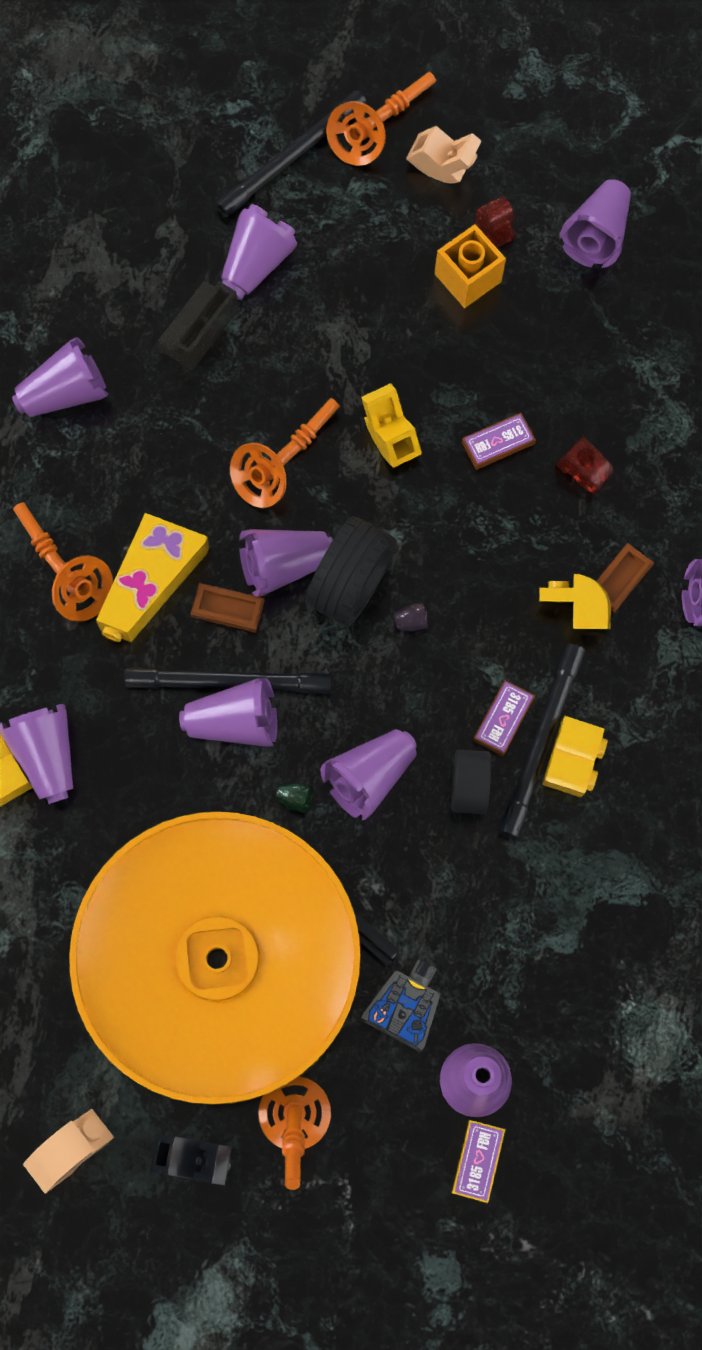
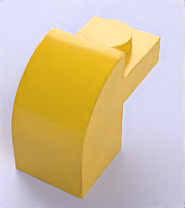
[361,383,422,468]
[539,574,611,629]

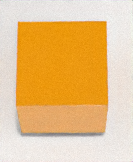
[435,224,506,308]

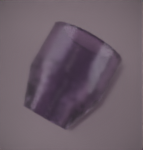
[394,602,429,632]

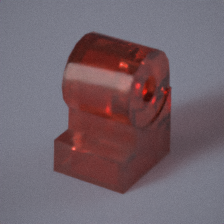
[475,196,515,248]
[556,437,614,492]

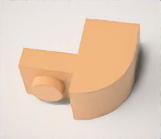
[406,126,481,183]
[23,1109,114,1194]

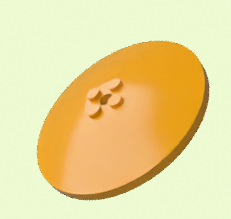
[69,812,360,1105]

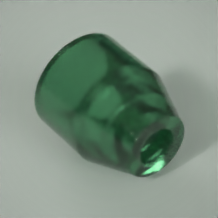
[276,782,313,813]

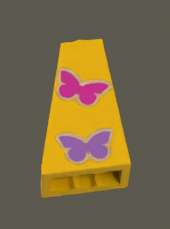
[96,513,209,642]

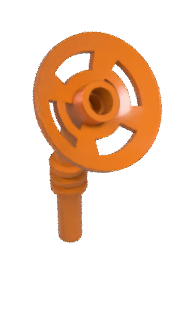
[326,72,436,166]
[230,398,340,508]
[13,502,113,621]
[258,1076,331,1190]

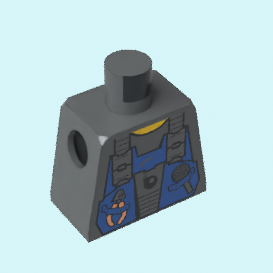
[360,959,440,1053]

